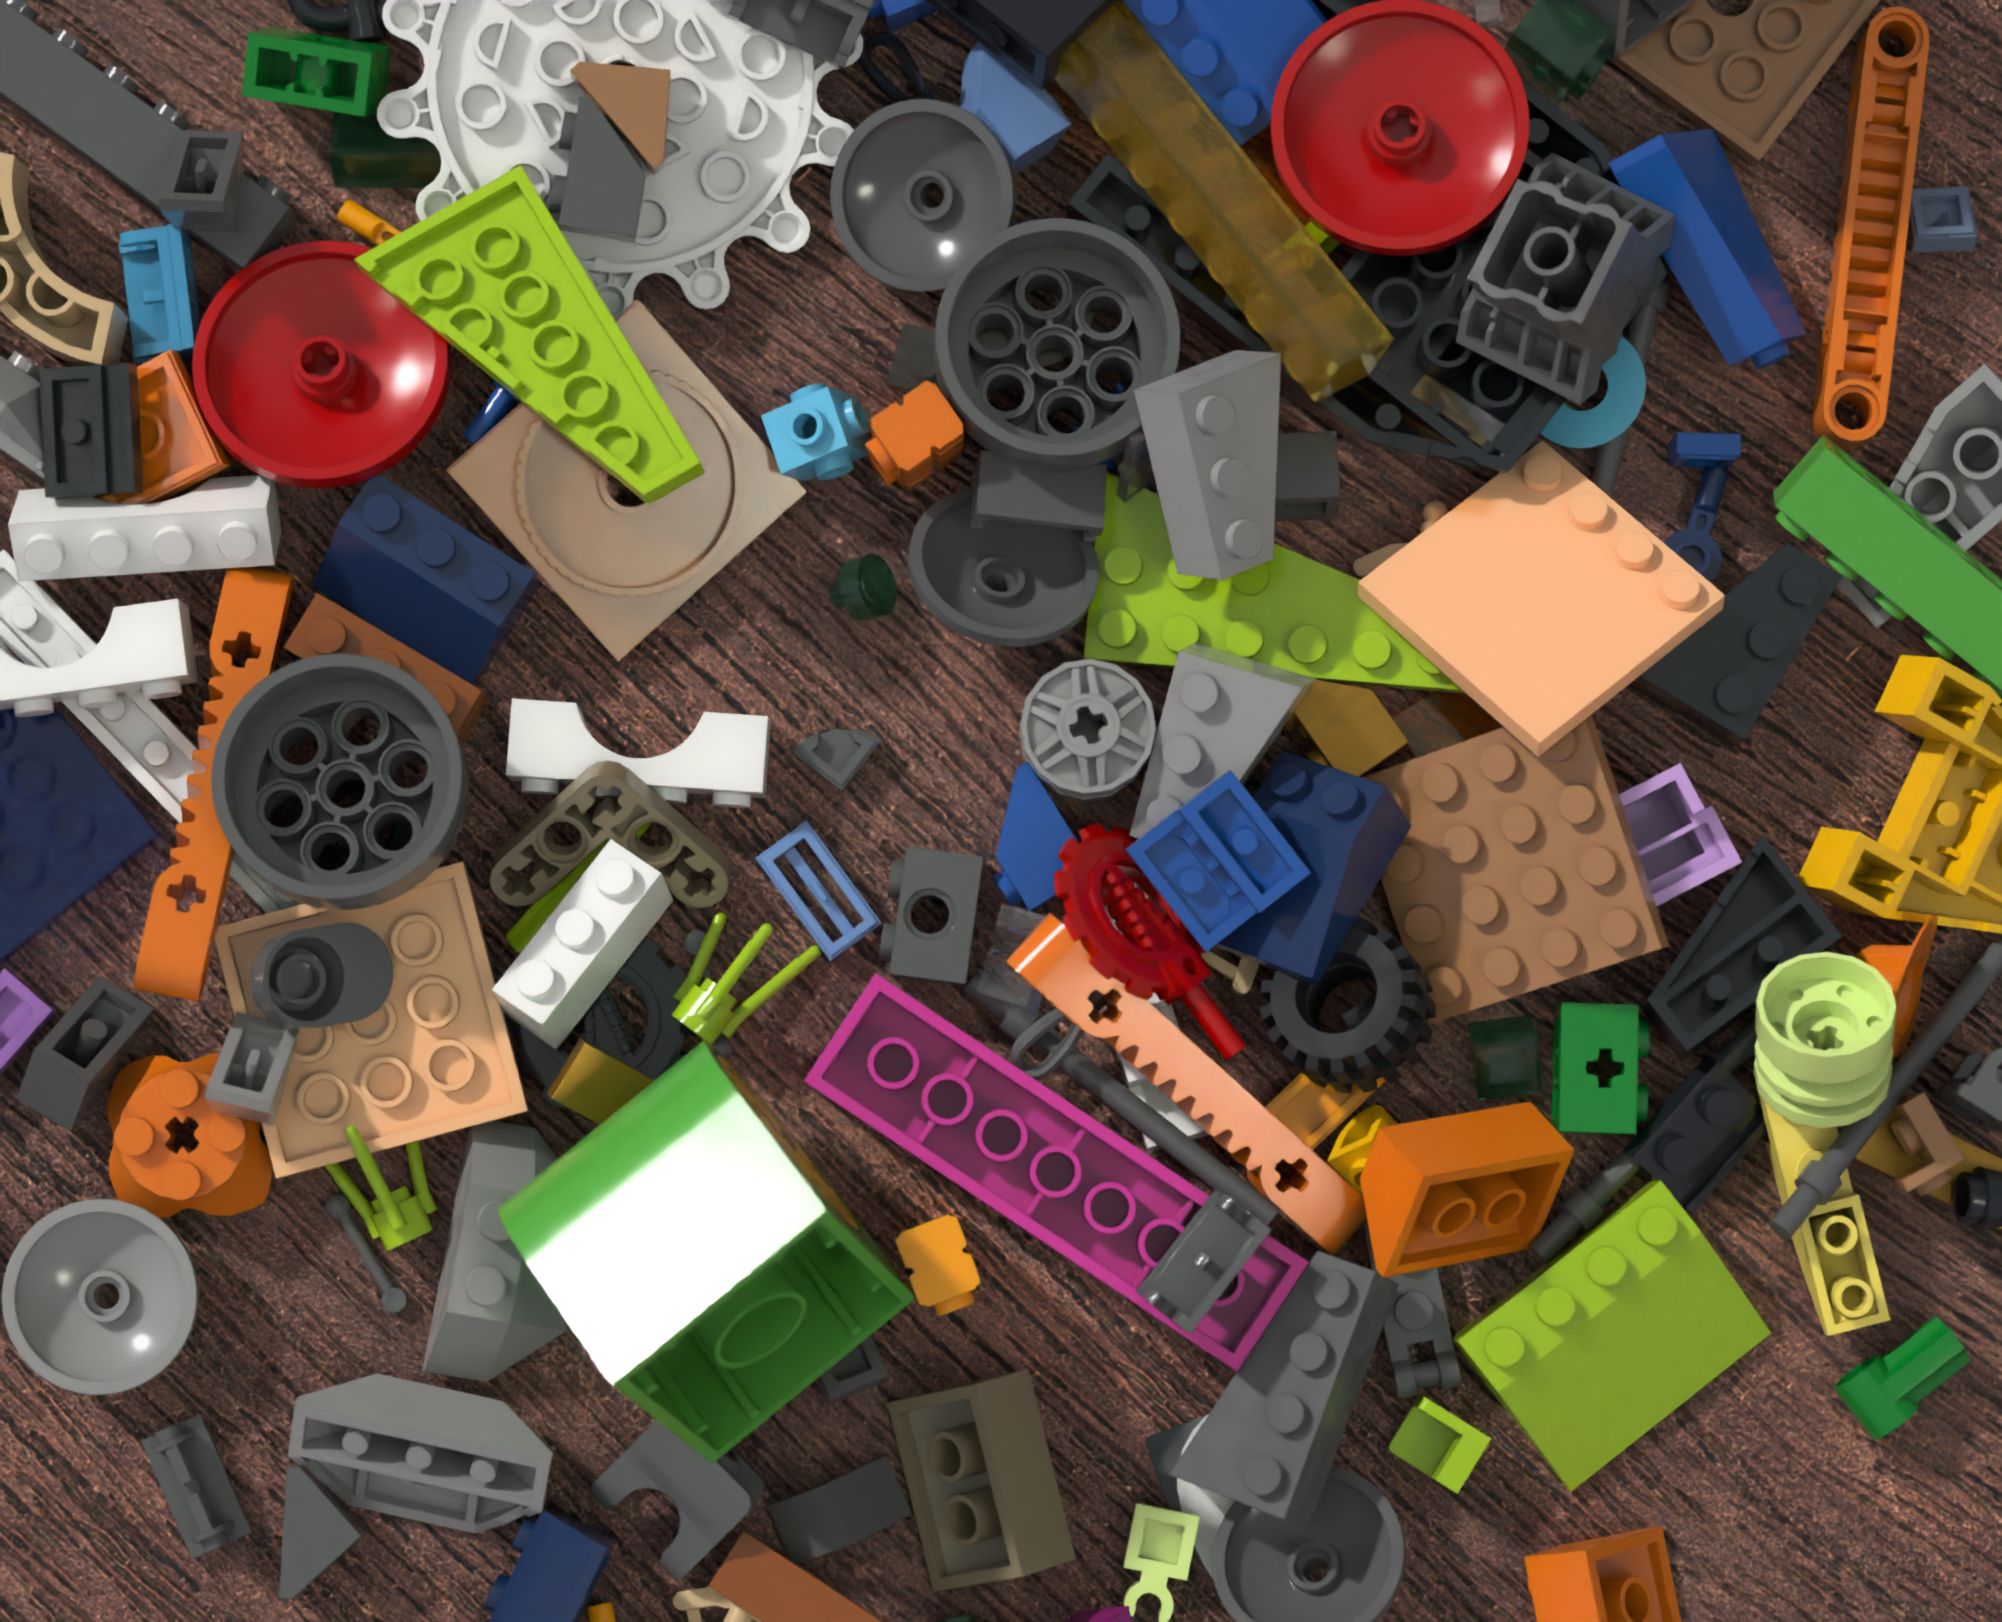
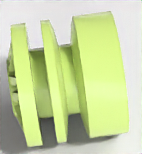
[1754,952,1897,1128]

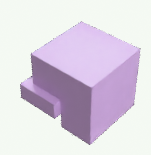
[1619,763,1742,907]

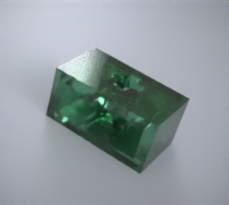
[1504,0,1612,108]

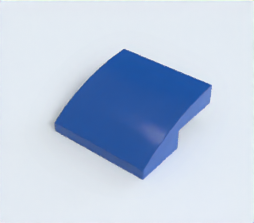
[1125,770,1311,952]

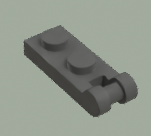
[1361,1221,1462,1399]

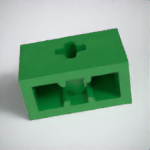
[242,26,392,117]
[1551,1002,1649,1135]

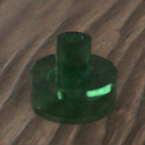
[829,554,897,621]

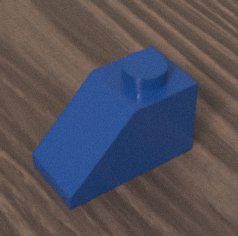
[992,761,1078,915]

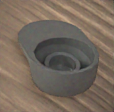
[250,923,393,1029]

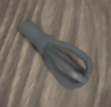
[1011,990,1108,1080]

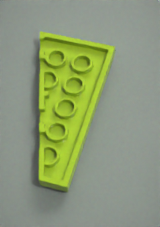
[354,165,705,505]
[1084,472,1466,694]

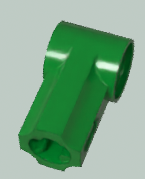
[1833,1316,1971,1440]

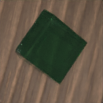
[1468,1016,1542,1101]

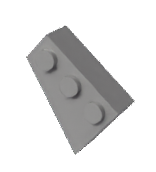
[1134,350,1281,580]
[1129,643,1316,838]

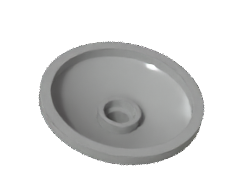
[2,1199,199,1395]

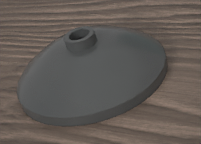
[830,99,1016,292]
[907,487,1099,647]
[1212,1466,1406,1622]

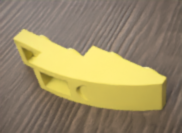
[1755,1082,1890,1336]

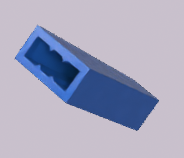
[1609,129,1807,370]

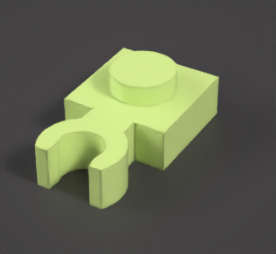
[1123,1502,1200,1622]

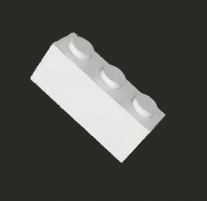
[492,839,673,1050]

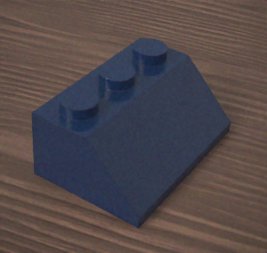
[312,474,542,686]
[483,1505,618,1622]

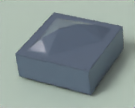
[1908,186,1978,253]

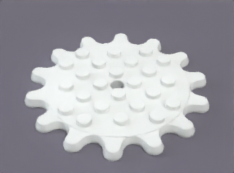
[377,0,863,319]

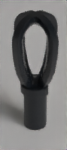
[860,32,935,103]

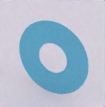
[1540,336,1646,448]

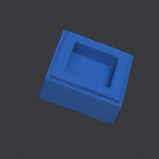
[1667,432,1741,469]

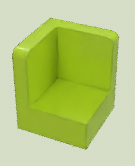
[1388,1394,1492,1494]

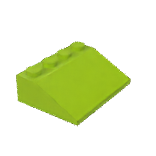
[1452,1180,1771,1492]

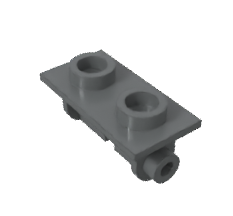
[141,1414,252,1559]

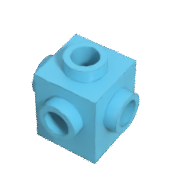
[761,383,870,482]

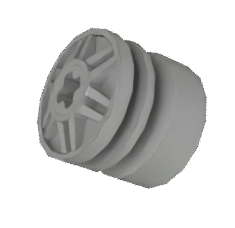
[1019,659,1156,803]

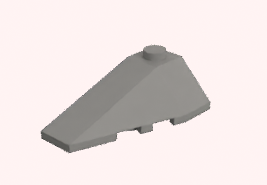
[1837,363,2002,629]

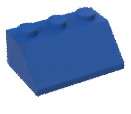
[1123,0,1327,147]

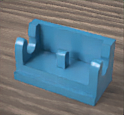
[119,224,201,367]

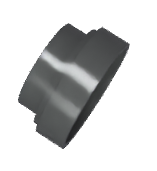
[934,218,1181,471]
[211,654,469,910]

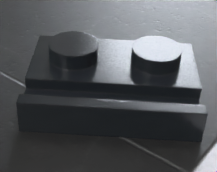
[39,363,143,499]
[1623,1055,1767,1215]

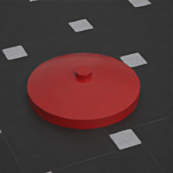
[1271,0,1530,256]
[192,241,451,488]

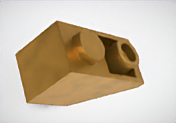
[1282,680,1408,777]

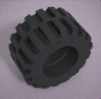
[1260,918,1436,1094]

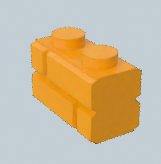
[895,1214,981,1316]

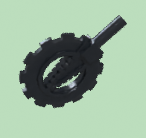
[505,936,696,1109]

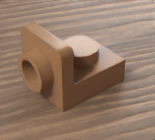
[1891,1092,1964,1197]

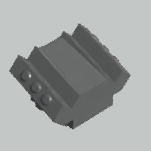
[1456,152,1676,405]

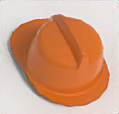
[1854,914,1938,1058]

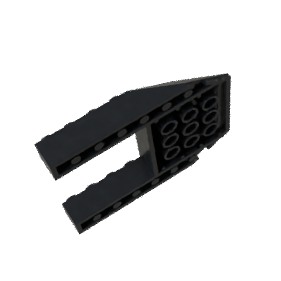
[1066,0,1667,473]

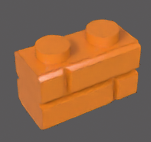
[864,380,964,491]

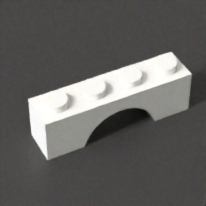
[8,475,282,582]
[0,598,198,717]
[506,698,771,808]

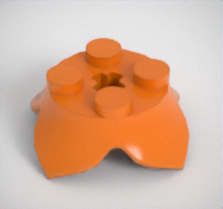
[107,1053,273,1218]

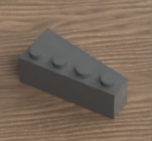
[1169,1251,1398,1528]

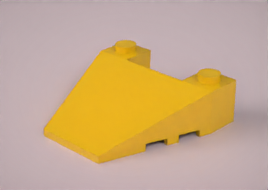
[1797,655,2002,934]

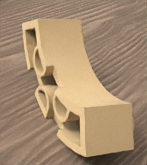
[0,152,128,366]

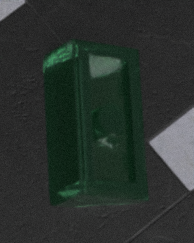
[329,112,442,188]

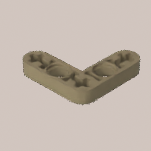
[490,761,730,908]

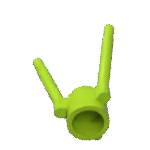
[671,912,822,1045]
[325,1125,437,1251]

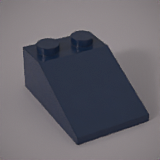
[1214,751,1411,985]

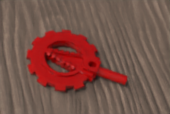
[1054,824,1246,1060]

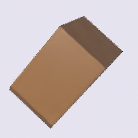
[570,62,671,175]

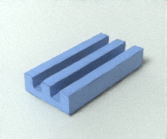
[755,821,882,962]

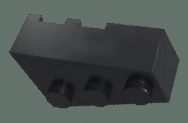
[1629,543,1842,747]
[1643,835,1842,1062]

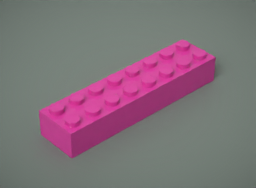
[804,973,1309,1371]

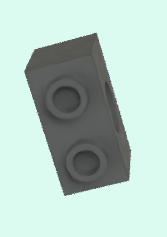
[879,846,983,987]

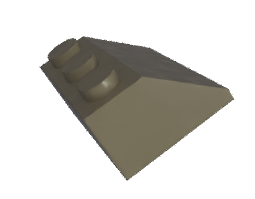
[887,1369,1076,1592]

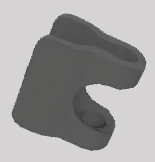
[590,1420,766,1580]

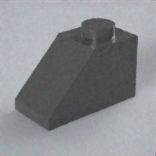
[16,976,154,1132]

